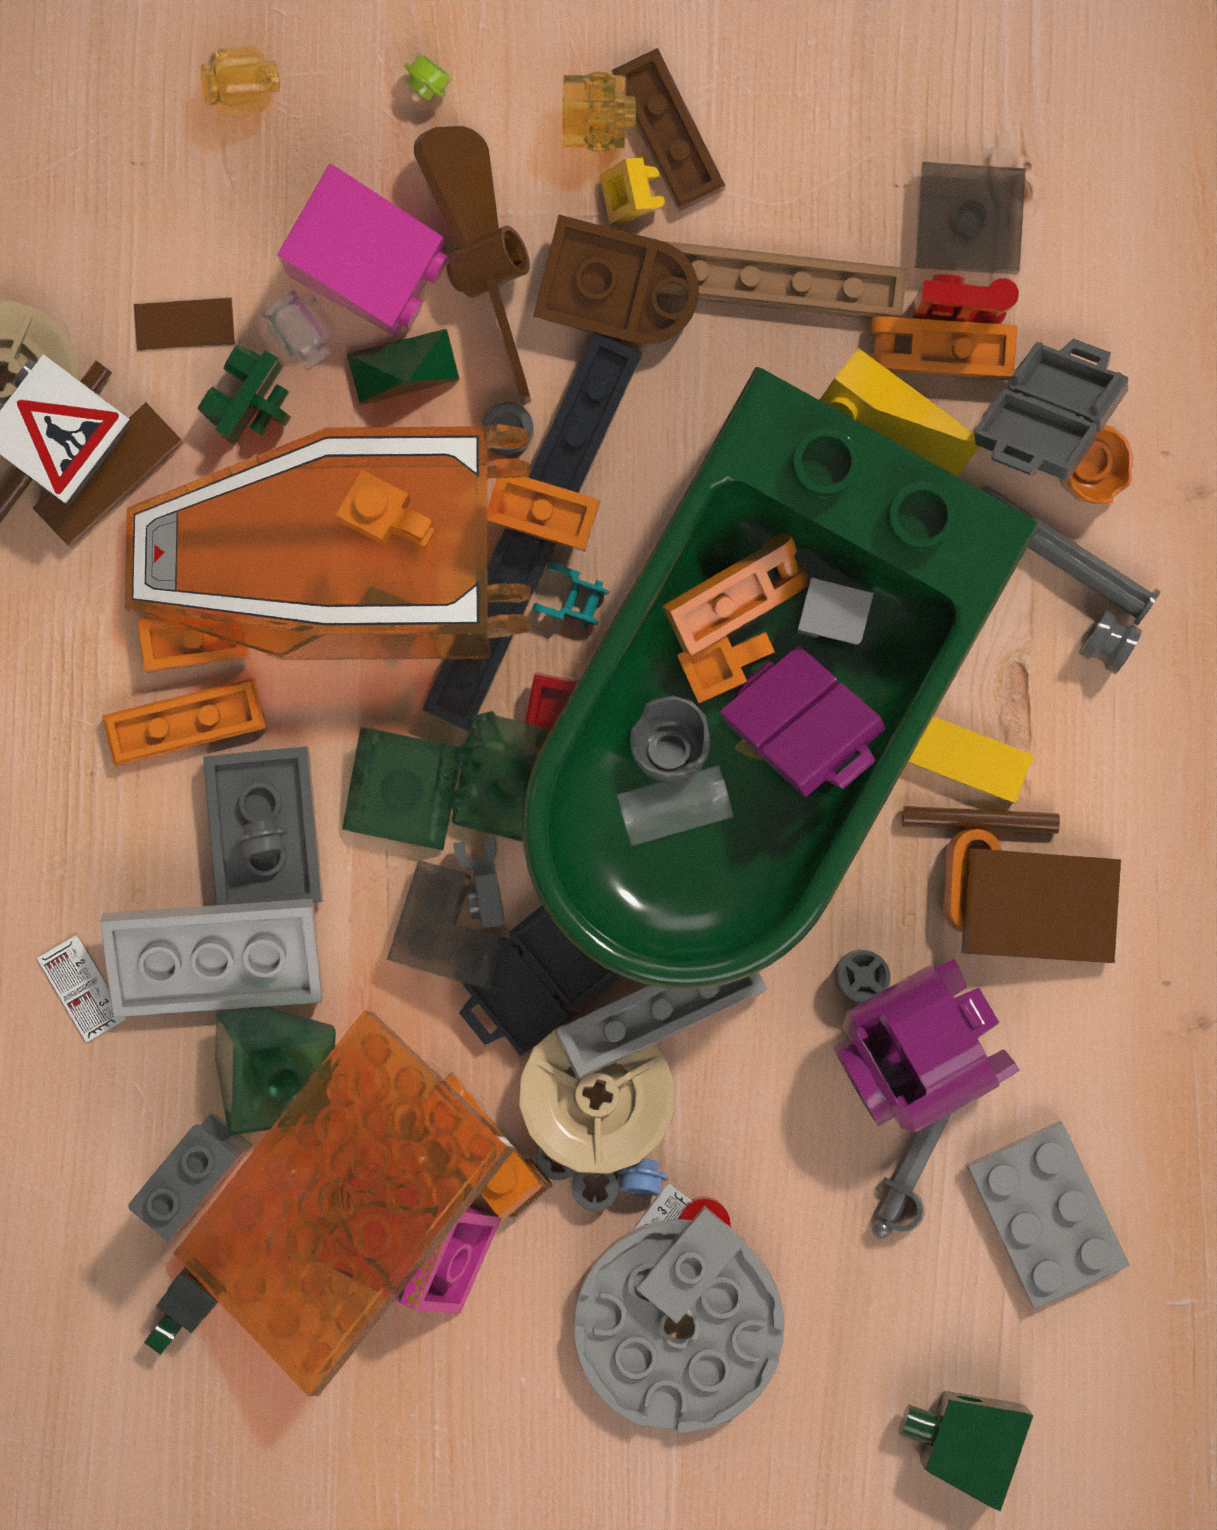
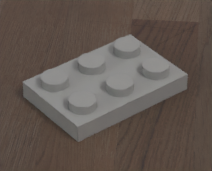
[966,1121,1130,1310]

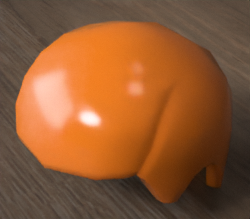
[1059,425,1134,504]

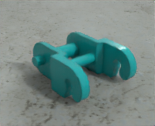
[532,562,610,629]

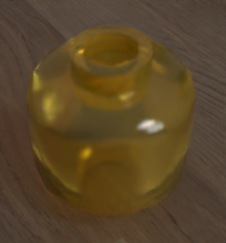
[200,45,280,117]

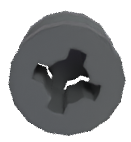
[1079,609,1142,675]
[835,949,891,1002]

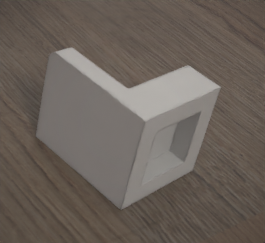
[797,578,874,645]

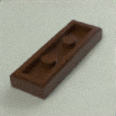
[611,48,726,212]
[33,402,183,547]

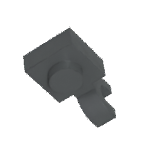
[453,836,506,928]

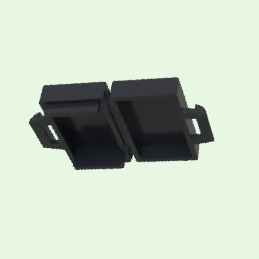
[456,905,620,1055]

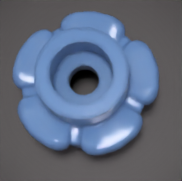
[617,1158,668,1196]

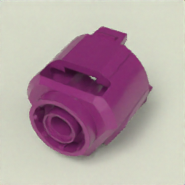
[833,959,1020,1132]

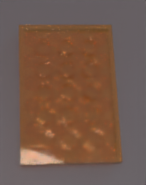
[173,1010,516,1396]

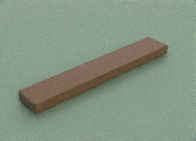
[657,241,907,319]

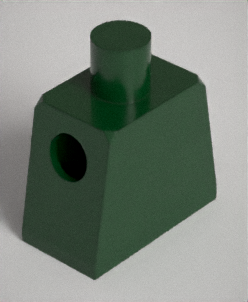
[899,1391,1034,1511]

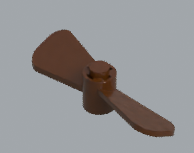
[414,126,531,406]

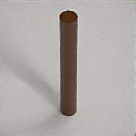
[902,806,1060,834]

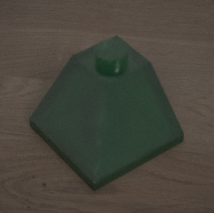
[215,1007,336,1135]

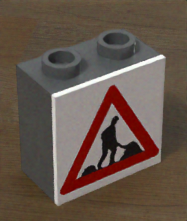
[0,354,132,506]

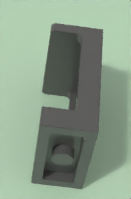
[128,1112,253,1241]

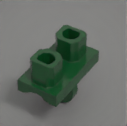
[197,345,291,445]

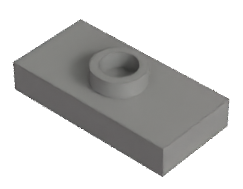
[636,1206,745,1323]

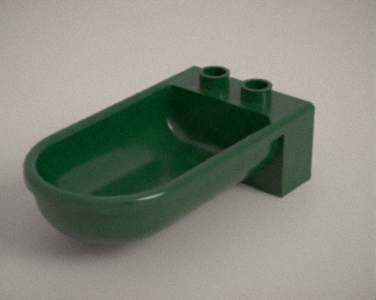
[522,367,1040,989]

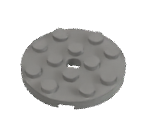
[574,1219,784,1433]

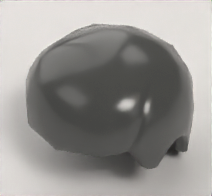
[630,695,711,783]

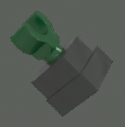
[144,1260,229,1355]

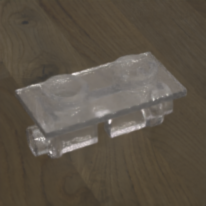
[617,766,734,846]

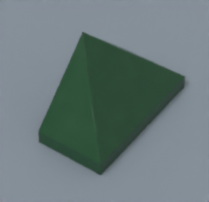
[347,328,460,405]

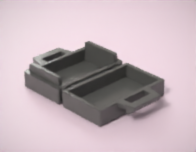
[974,338,1128,481]

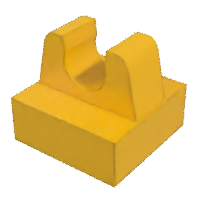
[599,158,665,225]

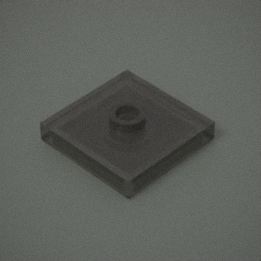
[914,162,1026,275]

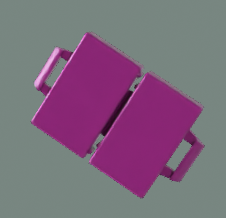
[720,646,885,797]

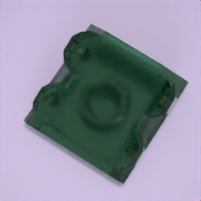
[451,711,551,842]
[342,727,463,850]

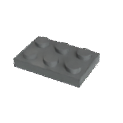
[203,746,324,905]

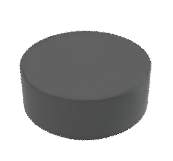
[482,402,534,456]

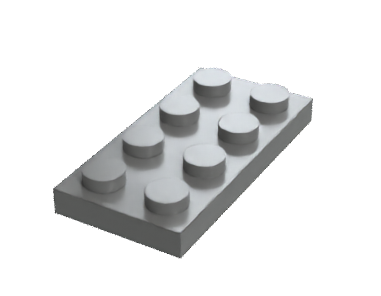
[100,899,323,1017]

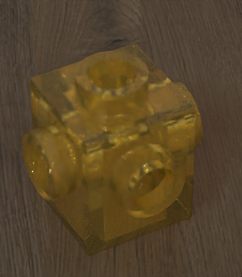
[562,71,636,152]

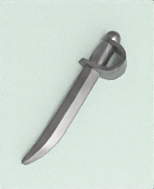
[872,1114,951,1239]

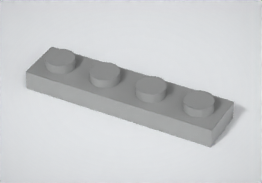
[555,972,767,1080]

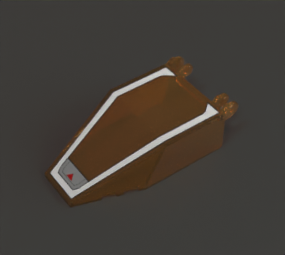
[125,424,531,660]

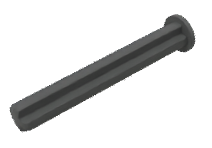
[980,486,1161,626]

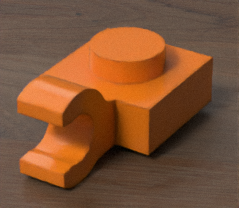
[335,470,436,549]
[677,632,775,703]

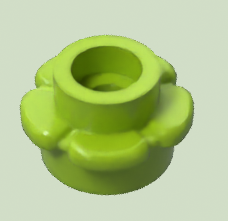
[404,53,452,101]

